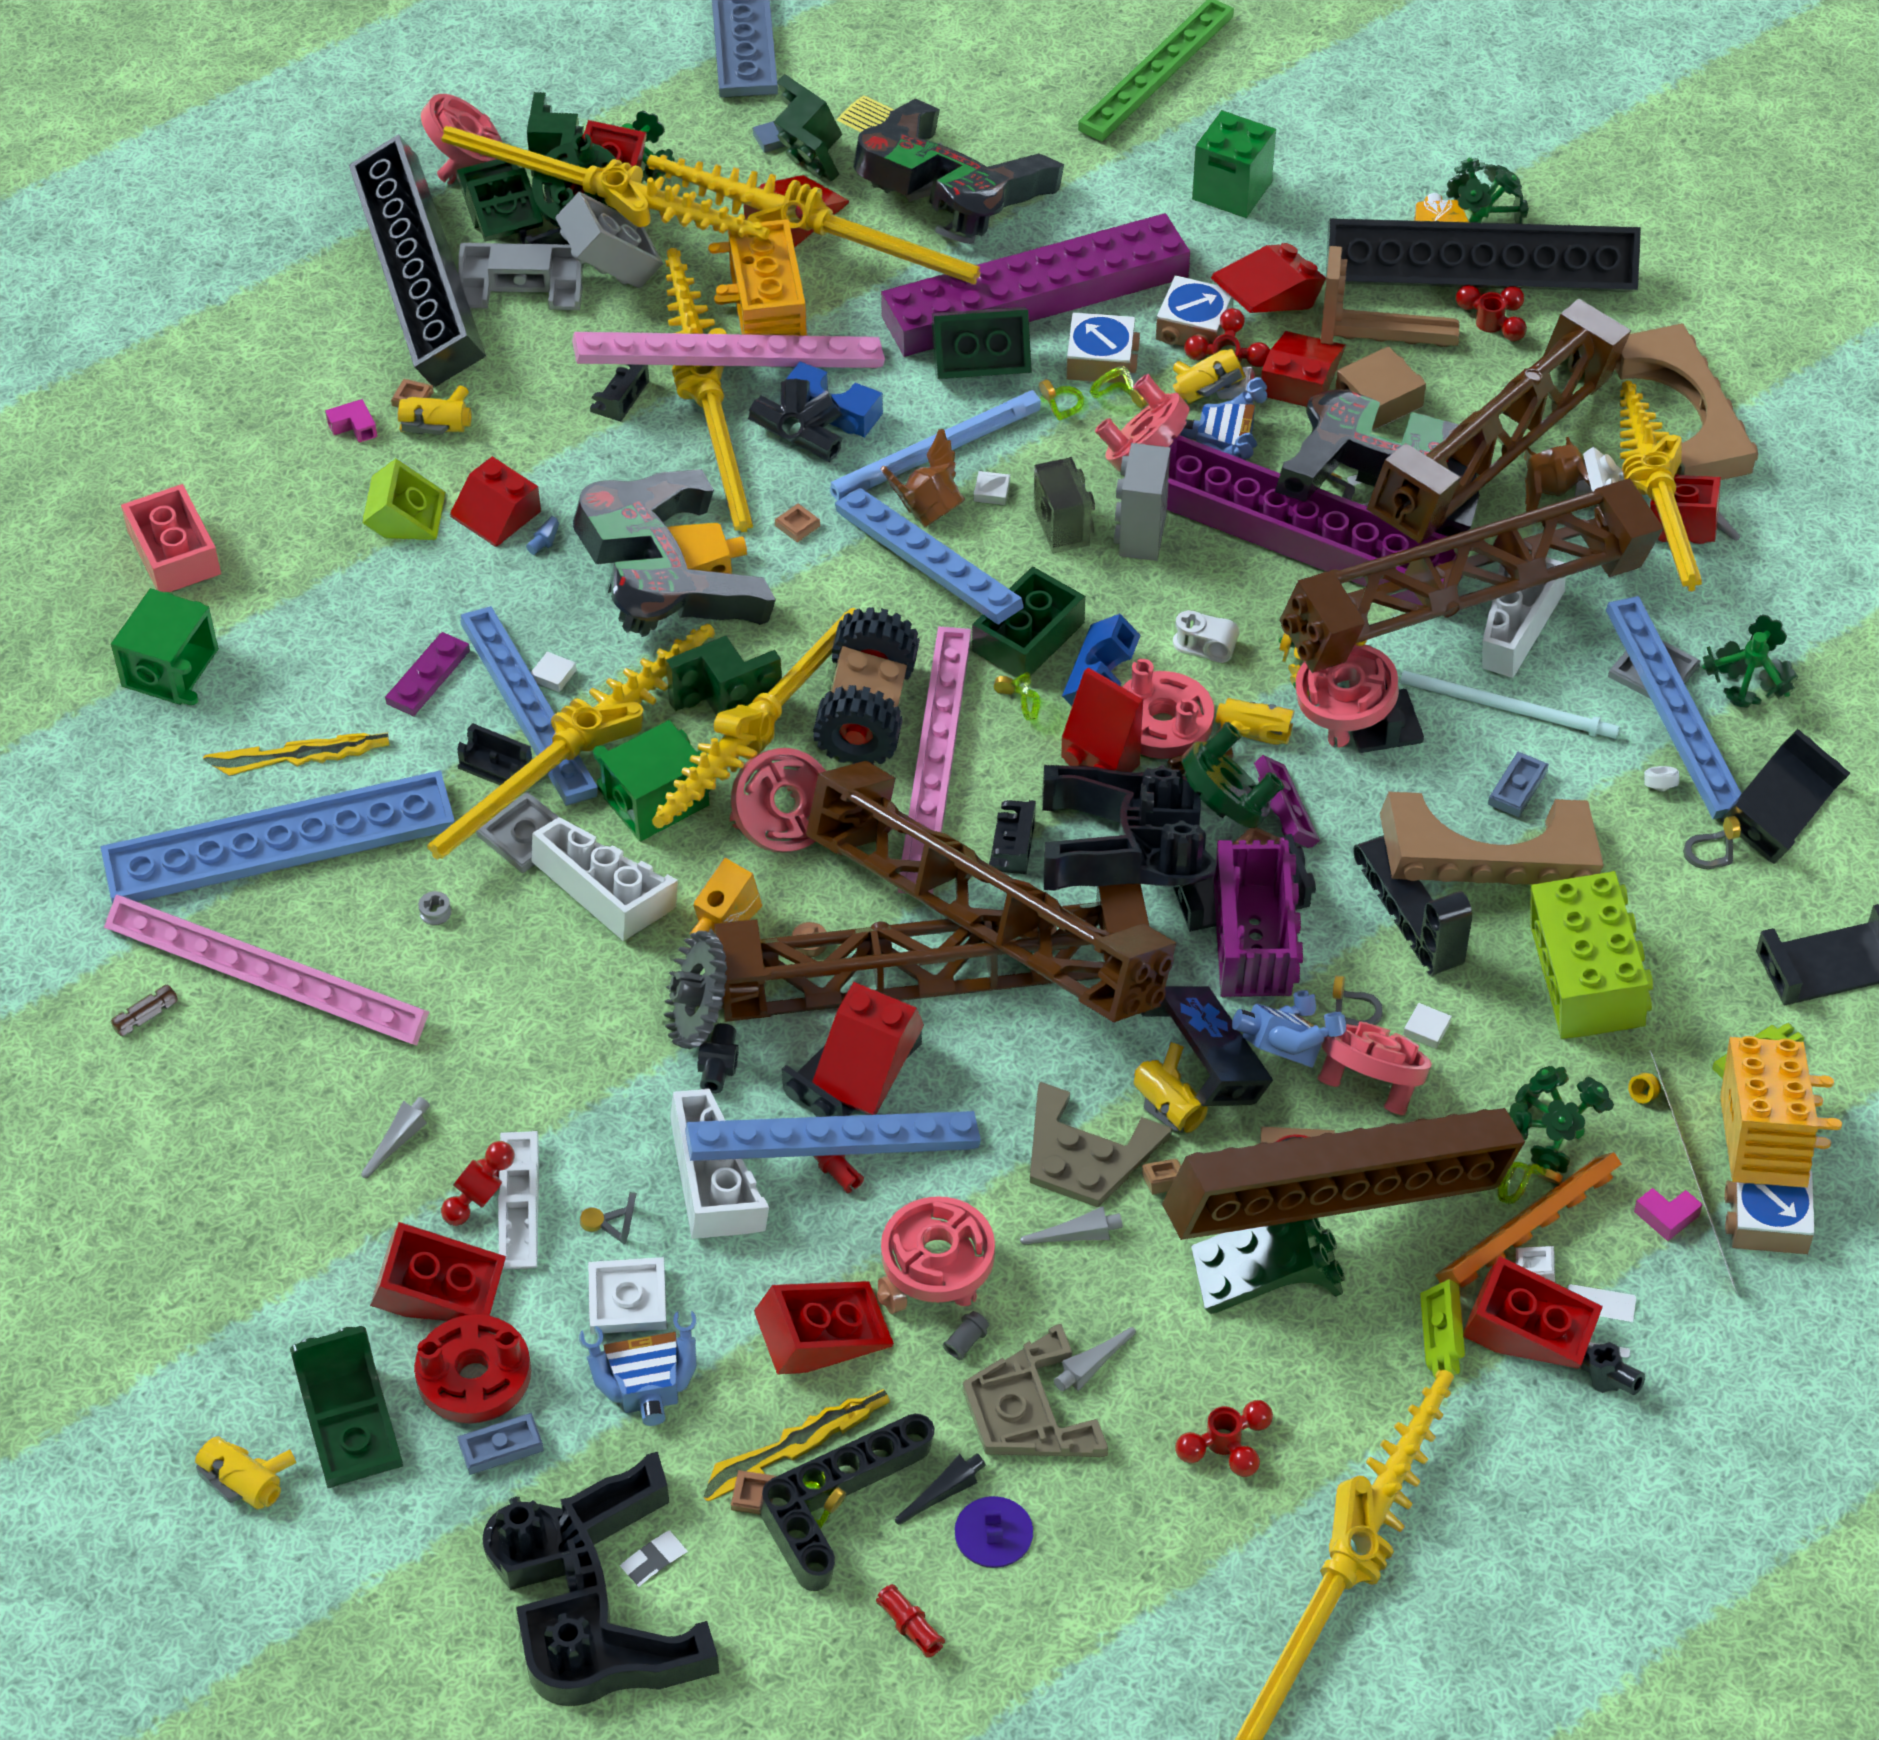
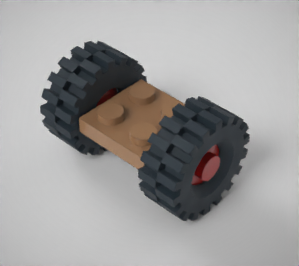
[813,607,920,765]

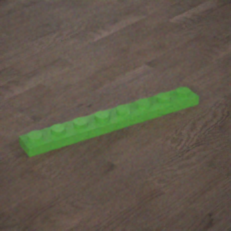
[1078,0,1234,142]

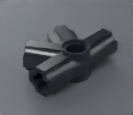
[748,378,843,462]

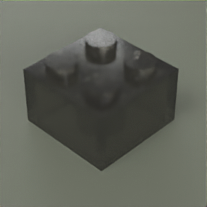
[1034,457,1095,554]

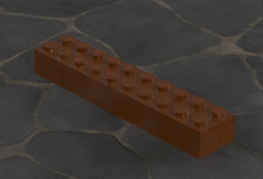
[1162,1108,1525,1240]

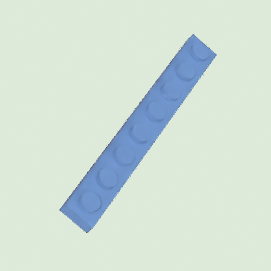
[835,487,1024,624]
[1606,596,1742,819]
[461,606,598,806]
[685,1111,981,1161]

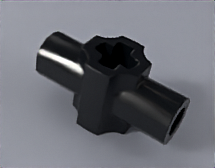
[697,1023,739,1094]
[1579,1342,1645,1395]

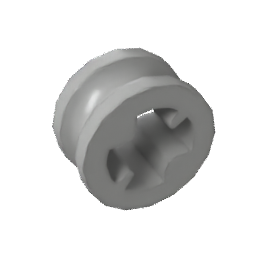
[418,891,451,925]

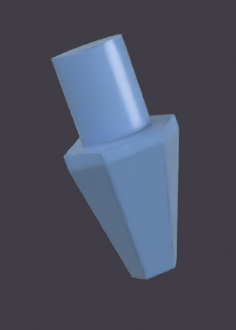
[526,516,559,555]

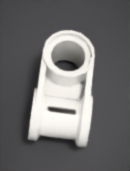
[1173,610,1240,663]

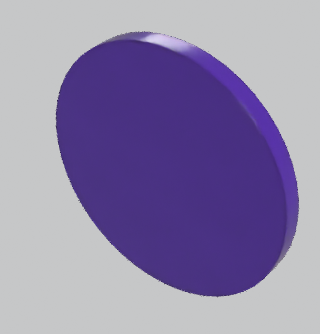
[955,1496,1033,1568]

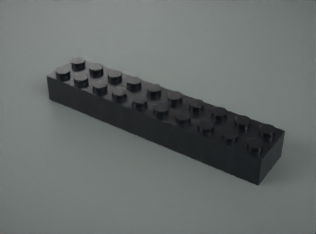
[349,134,486,388]
[1326,218,1641,292]

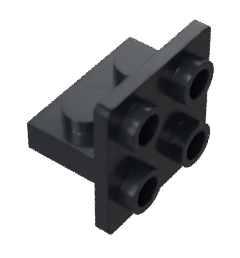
[1351,674,1424,753]

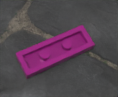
[385,632,470,717]
[1254,755,1320,848]

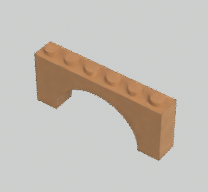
[1615,323,1758,480]
[1380,791,1604,885]

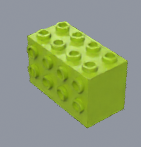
[1530,871,1653,1039]

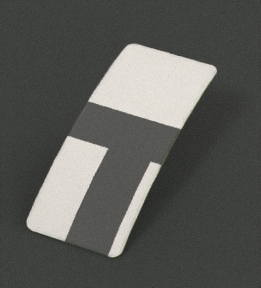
[620,1530,688,1587]

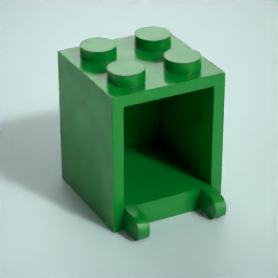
[1192,110,1276,218]
[111,588,219,705]
[593,720,711,842]

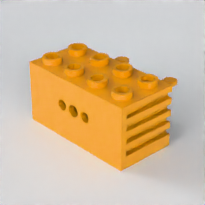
[708,219,807,336]
[1720,1036,1842,1188]

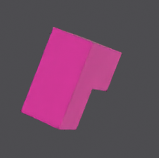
[325,399,378,443]
[1634,1188,1703,1241]

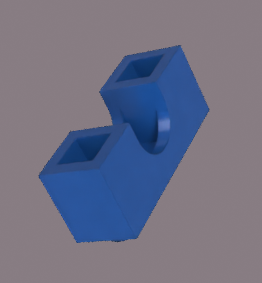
[785,362,883,438]
[1062,614,1141,706]

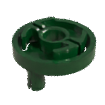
[532,133,617,228]
[1181,722,1285,828]

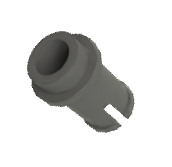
[943,1311,989,1361]

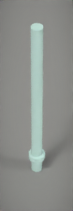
[1400,670,1620,739]

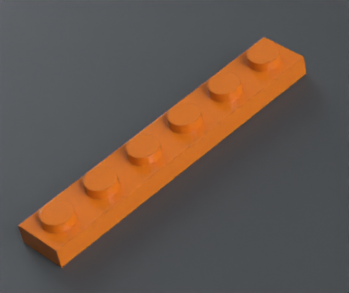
[1435,1152,1622,1288]

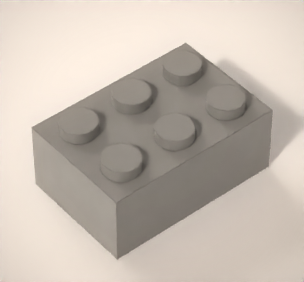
[555,192,664,288]
[1114,443,1170,561]

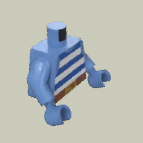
[1179,377,1267,460]
[1232,990,1346,1068]
[579,1311,697,1426]

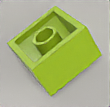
[362,458,446,540]

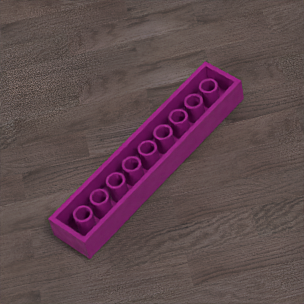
[881,213,1190,357]
[1167,435,1463,605]

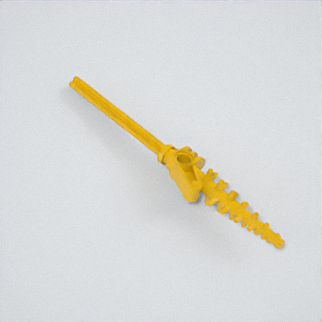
[441,126,770,241]
[647,155,981,284]
[665,248,753,532]
[1620,380,1702,592]
[652,608,856,828]
[427,623,715,860]
[1235,1370,1454,1740]

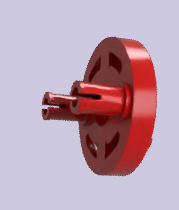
[414,1314,531,1424]

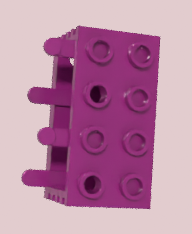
[1213,837,1303,997]

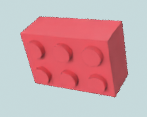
[121,484,221,592]

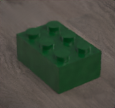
[931,307,1032,379]
[972,566,1086,682]

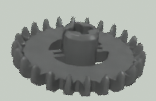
[664,931,727,1049]

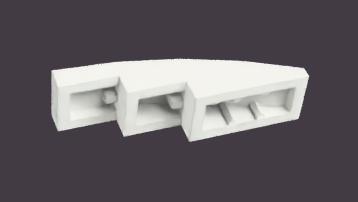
[498,1131,539,1270]

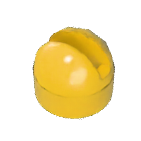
[1628,1073,1661,1104]

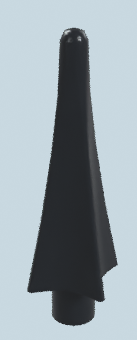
[895,1453,986,1525]

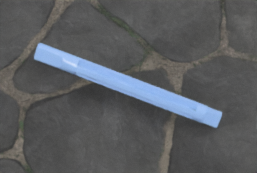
[830,390,1041,501]

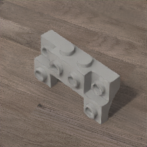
[458,243,584,310]

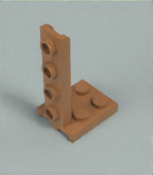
[1320,246,1460,347]

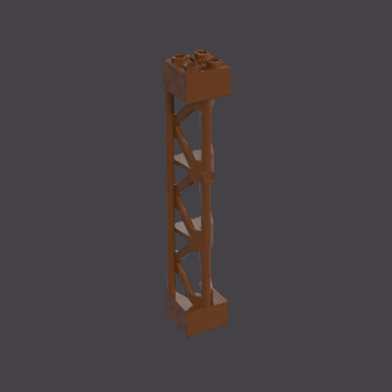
[1366,299,1631,544]
[1279,478,1664,673]
[806,761,1176,1023]
[715,884,1150,1022]

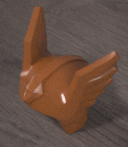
[880,429,965,527]
[1523,437,1591,512]

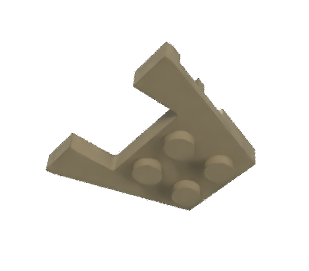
[1030,1082,1172,1207]
[963,1324,1108,1457]

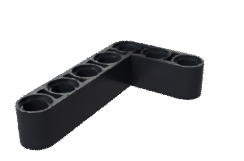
[1353,835,1472,976]
[759,1413,935,1591]

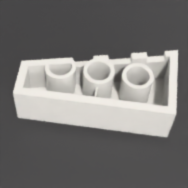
[1482,552,1566,678]
[532,817,678,941]
[670,1089,769,1239]

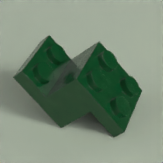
[773,74,843,181]
[527,92,585,176]
[456,159,543,242]
[665,635,782,716]

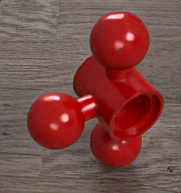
[1456,285,1527,342]
[1184,308,1270,367]
[441,1141,515,1226]
[1175,1400,1273,1477]

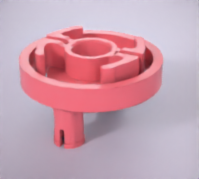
[421,94,503,185]
[1095,374,1190,471]
[1296,645,1399,748]
[1122,659,1214,759]
[730,748,826,852]
[1317,1021,1432,1115]
[881,1196,995,1306]

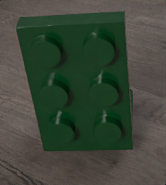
[1191,1218,1345,1314]
[290,1326,403,1489]

